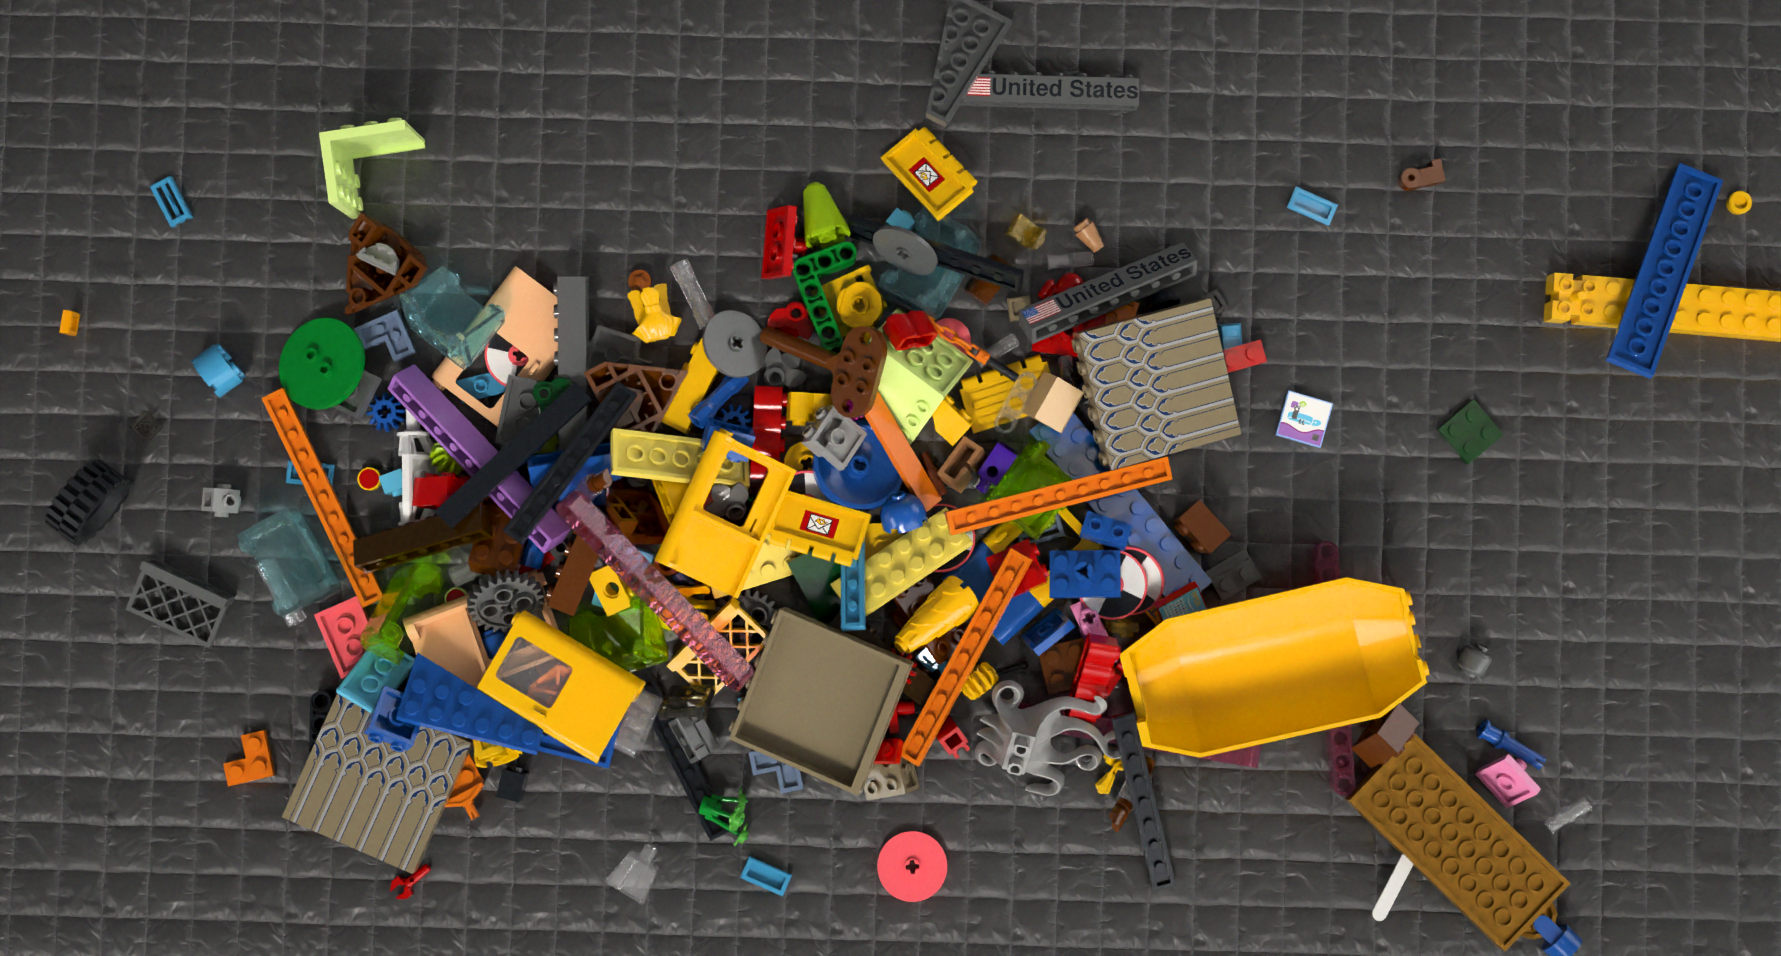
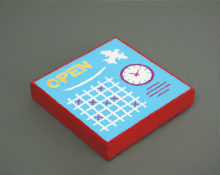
[1154,581,1207,622]

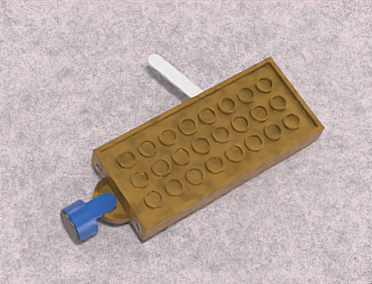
[1344,734,1582,956]

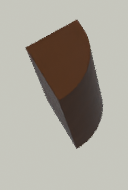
[964,254,1012,307]

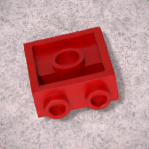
[986,539,1049,598]

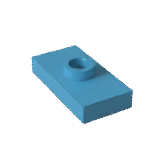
[456,372,506,404]

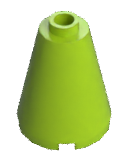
[803,182,850,249]

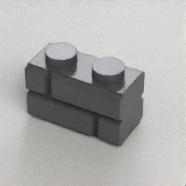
[668,707,720,764]

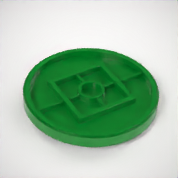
[279,318,365,410]

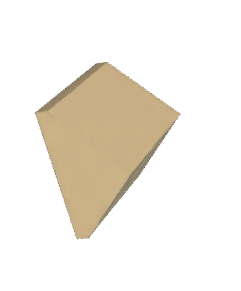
[1022,372,1083,434]

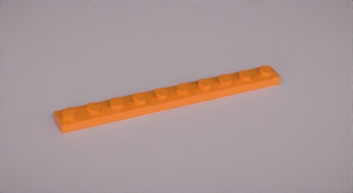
[262,388,385,608]
[944,457,1173,535]
[901,548,1033,766]

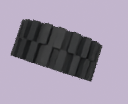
[45,459,131,546]

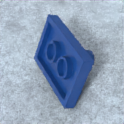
[1050,550,1121,598]

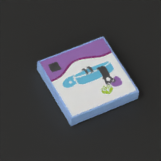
[1275,390,1333,448]

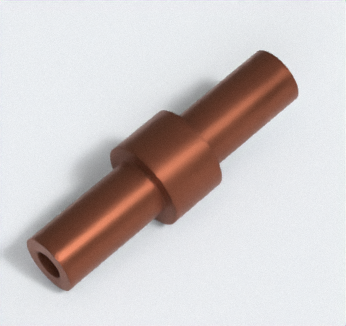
[920,452,947,497]

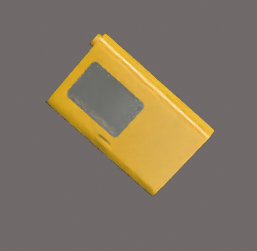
[477,610,646,764]

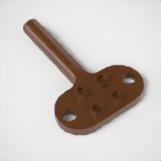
[760,326,887,418]

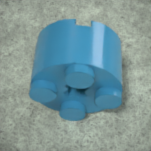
[191,343,246,398]

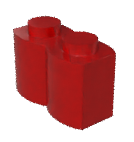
[882,310,939,351]

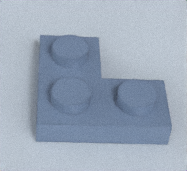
[354,310,417,362]
[749,751,804,794]

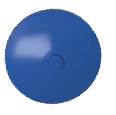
[812,420,903,511]

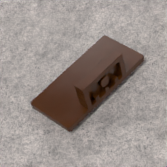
[889,576,965,664]

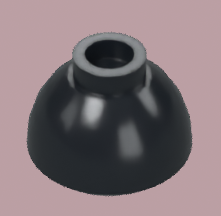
[1149,288,1181,312]

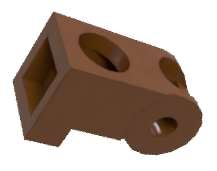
[1398,158,1446,191]

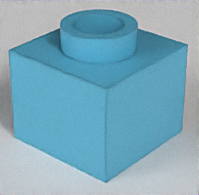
[885,208,915,231]
[379,468,402,497]

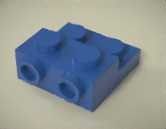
[363,685,420,752]

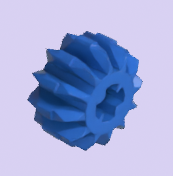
[366,392,406,432]
[715,404,753,429]

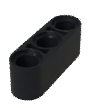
[309,690,336,753]

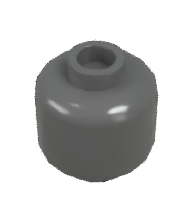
[1457,642,1492,678]

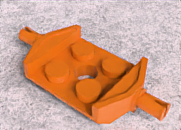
[446,754,485,820]

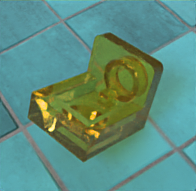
[1006,214,1047,250]
[1104,619,1139,637]

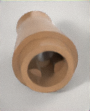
[1073,217,1105,253]

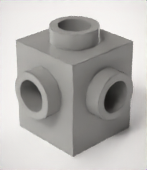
[201,484,241,517]

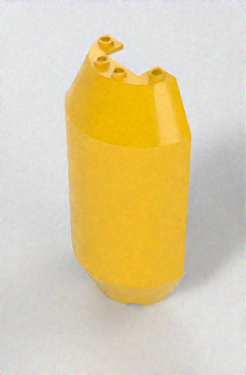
[1120,577,1430,758]

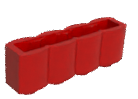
[750,386,787,480]
[1065,633,1121,726]

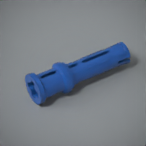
[1476,719,1546,770]

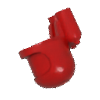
[1037,272,1084,300]

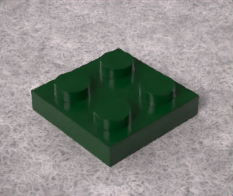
[1436,399,1504,465]

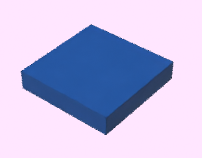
[1021,607,1075,656]

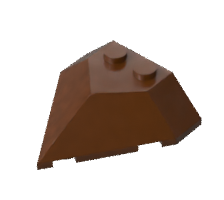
[345,213,428,316]
[583,362,688,433]
[607,476,669,544]

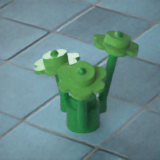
[699,787,749,846]

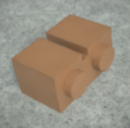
[937,436,988,493]

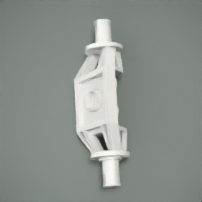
[397,409,442,526]

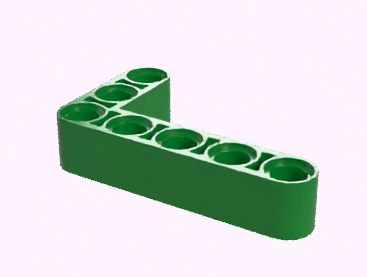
[793,241,857,351]

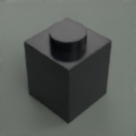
[496,765,529,802]

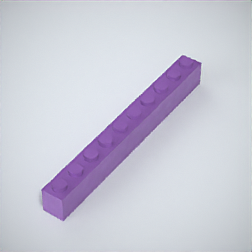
[388,364,571,553]

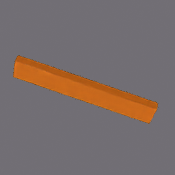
[865,391,942,512]

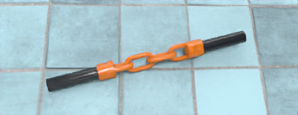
[891,295,1019,382]

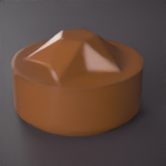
[628,270,652,293]

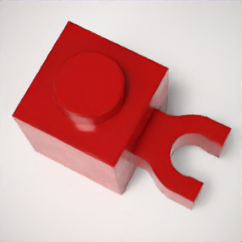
[936,714,970,759]

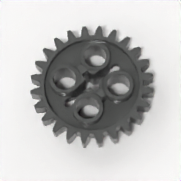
[467,570,545,632]
[711,589,781,665]

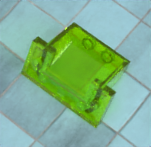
[984,440,1073,540]

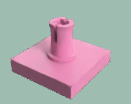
[1475,754,1541,808]

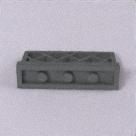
[126,557,235,648]

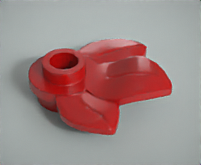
[767,301,813,340]

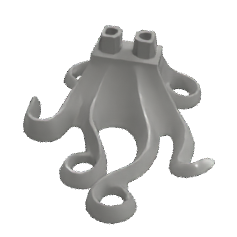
[975,680,1120,796]

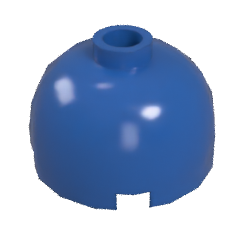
[880,491,928,533]

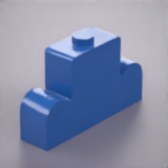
[527,442,623,509]

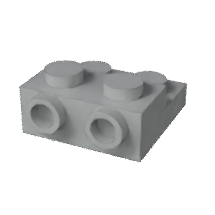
[801,405,867,471]

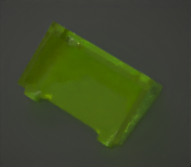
[360,561,443,665]
[569,592,669,673]

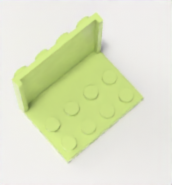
[319,118,426,219]
[867,308,973,445]

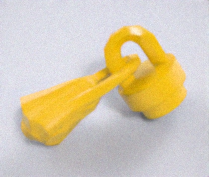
[1095,747,1123,794]

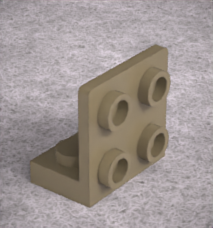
[864,757,920,801]

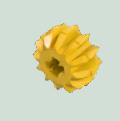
[961,662,999,700]

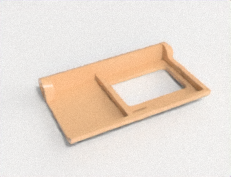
[431,266,558,427]
[403,569,559,688]

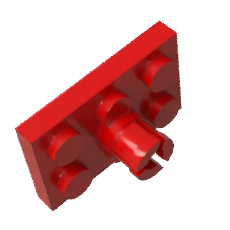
[761,205,807,280]
[1031,314,1107,358]

